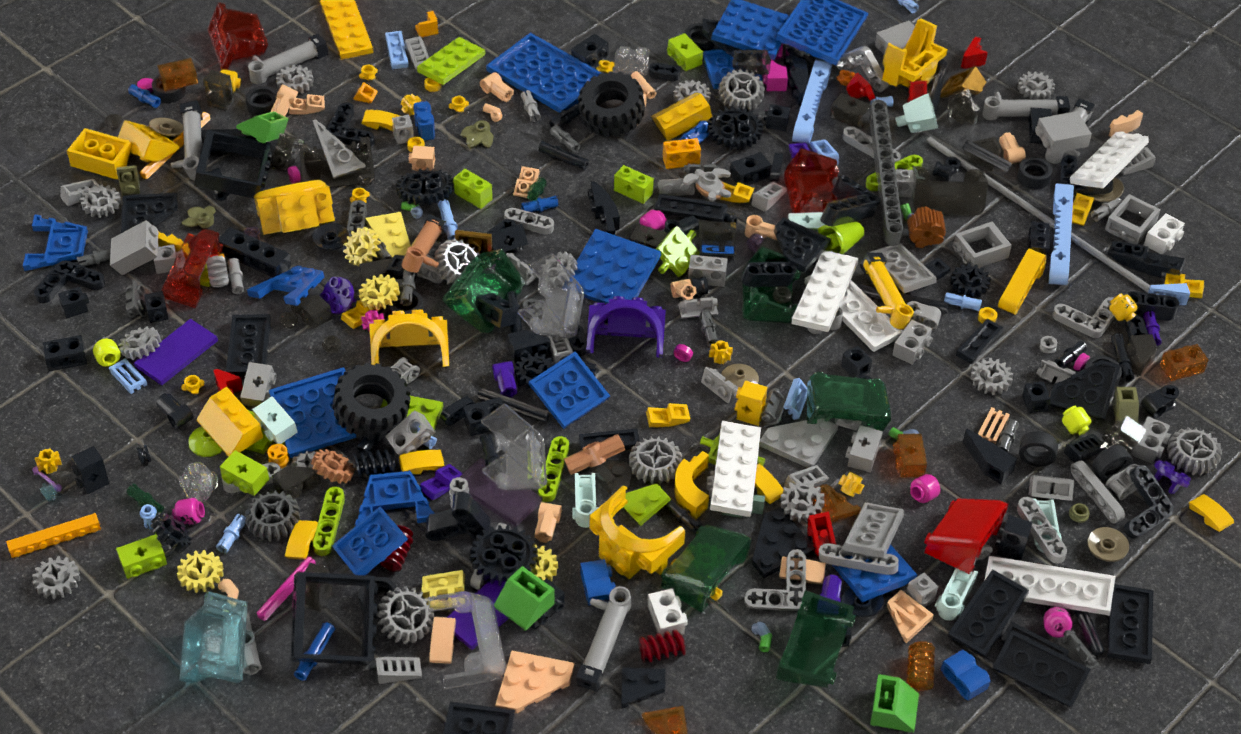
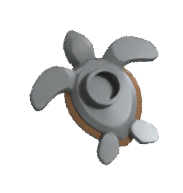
[683,168,731,201]

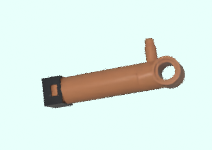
[402,214,446,273]

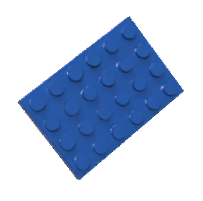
[776,0,869,66]
[486,33,601,113]

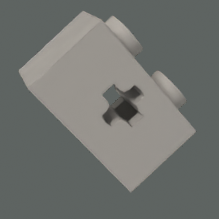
[240,362,276,407]
[846,425,883,473]

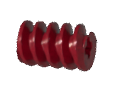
[380,525,413,572]
[638,629,686,663]

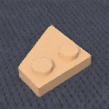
[887,590,934,643]

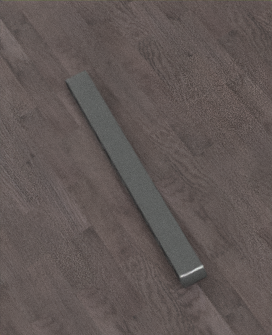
[869,100,903,246]

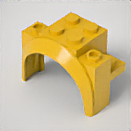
[882,19,948,88]
[254,180,335,235]
[369,310,449,367]
[589,486,685,579]

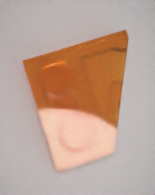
[813,484,861,522]
[642,706,688,734]

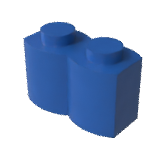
[414,101,435,141]
[580,559,616,606]
[940,650,990,701]

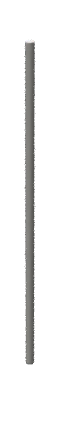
[926,137,1150,292]

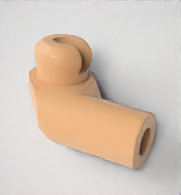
[483,104,502,122]
[218,579,239,608]

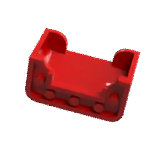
[924,498,1008,574]

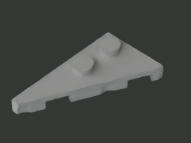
[313,119,366,179]

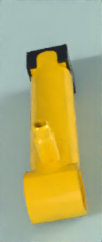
[860,252,914,330]

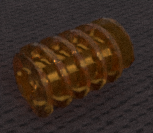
[907,641,935,691]

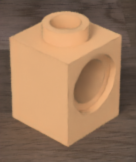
[409,146,435,171]

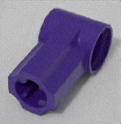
[492,361,517,398]
[817,575,842,615]

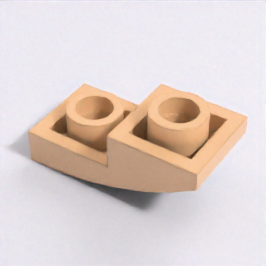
[288,94,325,114]
[1109,110,1143,137]
[513,166,540,199]
[779,557,826,584]
[429,617,456,664]

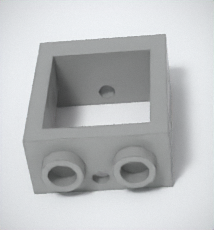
[1105,194,1161,244]
[953,222,1012,268]

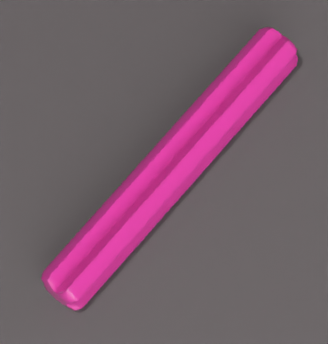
[257,557,316,621]

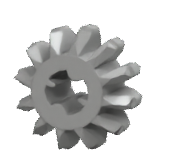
[206,255,229,287]

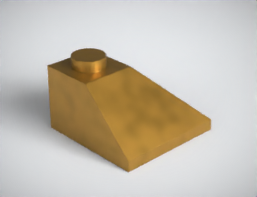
[940,66,986,98]
[455,230,493,259]

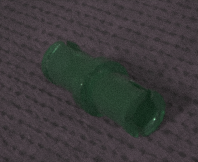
[527,177,547,201]
[126,484,164,515]

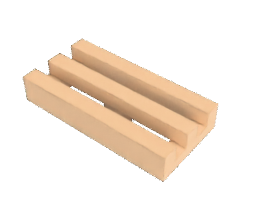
[978,407,1010,445]

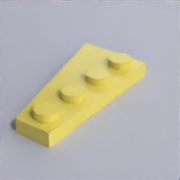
[365,212,411,260]

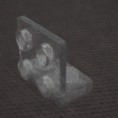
[614,46,650,75]

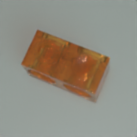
[1160,344,1209,381]

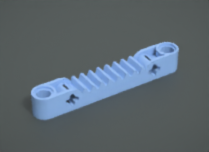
[792,59,832,145]
[1048,184,1074,286]

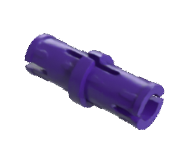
[1143,311,1162,347]

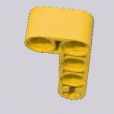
[998,248,1046,315]

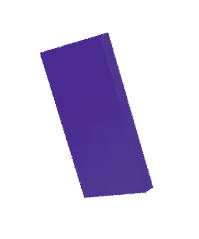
[134,319,218,385]
[446,580,509,650]

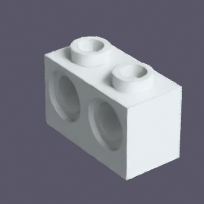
[1144,214,1185,254]
[648,589,688,636]

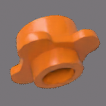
[837,70,855,86]

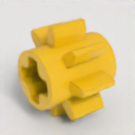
[400,94,422,116]
[709,341,733,364]
[35,448,62,474]
[838,472,865,497]

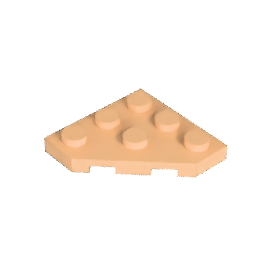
[495,651,574,714]

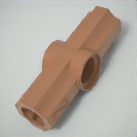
[564,434,625,475]

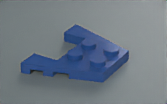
[23,215,88,271]
[247,266,324,306]
[355,471,434,526]

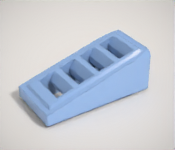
[810,140,839,169]
[1148,283,1190,305]

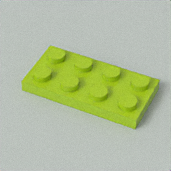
[417,37,485,85]

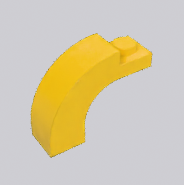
[674,451,709,519]

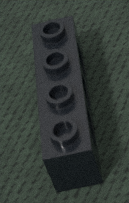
[216,227,291,277]

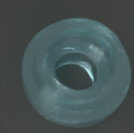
[39,482,58,502]

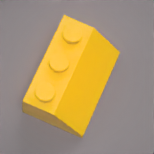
[651,92,712,141]
[118,120,179,162]
[67,128,132,180]
[197,387,263,457]

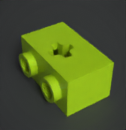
[667,33,703,71]
[614,165,654,204]
[453,169,492,209]
[220,450,269,496]
[116,534,167,579]

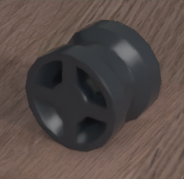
[690,276,708,296]

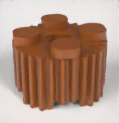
[907,206,946,248]

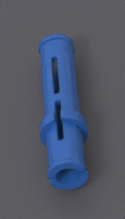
[294,622,335,681]

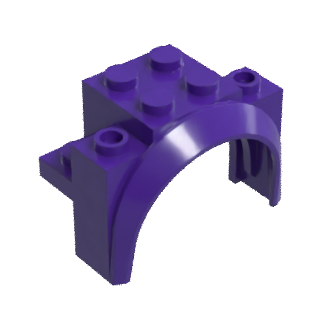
[586,296,666,358]

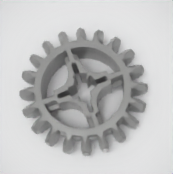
[719,69,765,112]
[434,239,483,288]
[1167,427,1222,476]
[629,436,682,485]
[376,586,434,644]

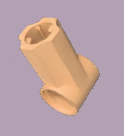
[480,72,514,102]
[270,84,298,116]
[999,133,1026,164]
[745,215,778,242]
[671,279,696,300]
[535,502,562,543]

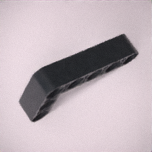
[820,175,880,227]

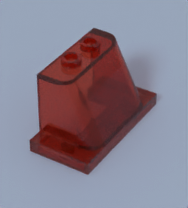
[207,2,268,70]
[161,229,223,308]

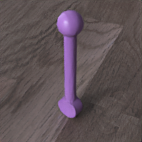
[32,466,62,492]

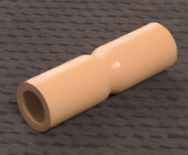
[631,71,656,99]

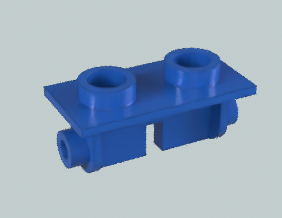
[678,121,709,143]

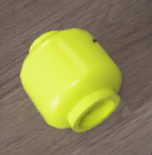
[93,338,121,367]
[1062,406,1091,436]

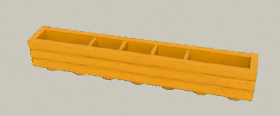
[6,513,101,558]

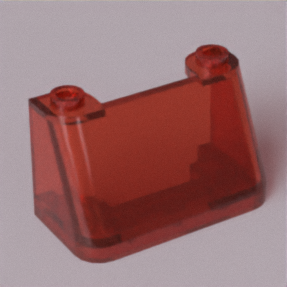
[784,148,841,213]

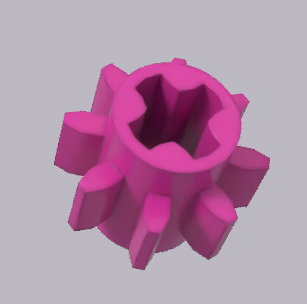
[361,310,384,333]

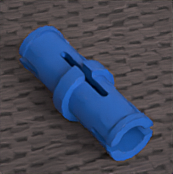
[128,84,161,108]
[521,196,559,212]

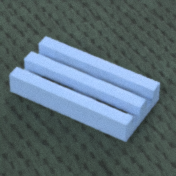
[109,358,147,394]
[784,378,809,420]

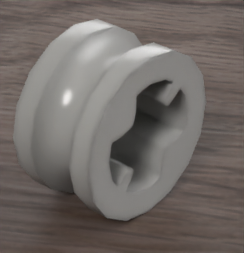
[1039,336,1057,354]

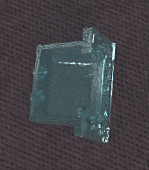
[179,591,248,683]

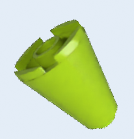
[817,222,864,254]

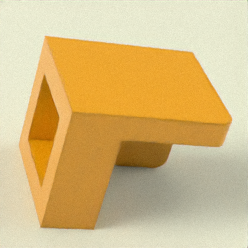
[415,11,438,37]

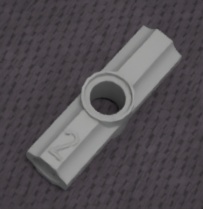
[230,611,262,675]

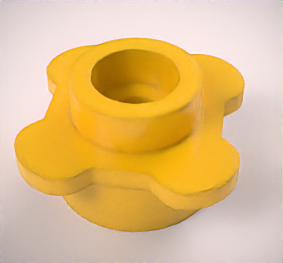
[596,60,615,74]
[359,64,378,80]
[449,96,469,112]
[350,188,370,203]
[181,375,205,394]

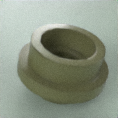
[1069,503,1090,523]

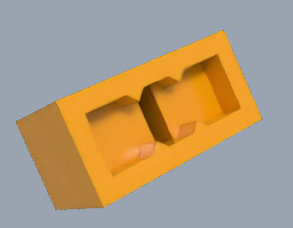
[663,138,701,169]

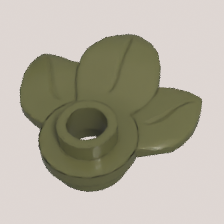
[461,120,494,149]
[181,206,216,228]

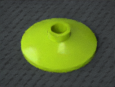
[188,426,223,457]

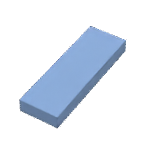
[385,31,408,69]

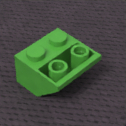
[236,111,289,143]
[494,566,554,630]
[870,674,919,733]

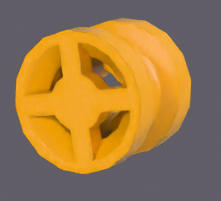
[267,444,289,469]

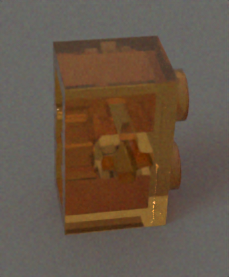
[157,58,198,91]
[893,434,927,477]

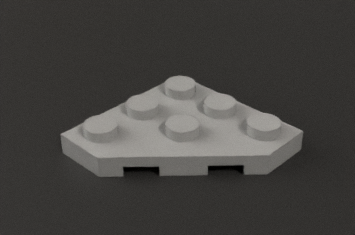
[759,417,838,468]

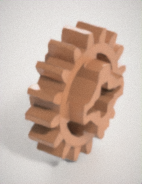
[311,449,355,484]

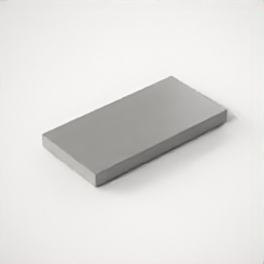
[871,243,936,293]
[843,502,904,558]

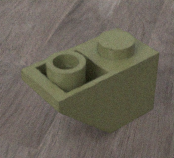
[116,165,140,196]
[1112,387,1139,432]

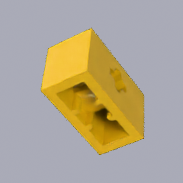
[735,380,767,426]

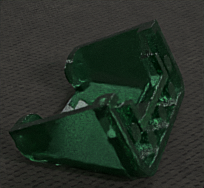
[743,246,801,323]
[443,249,526,333]
[807,372,891,431]
[661,524,752,613]
[776,590,856,688]

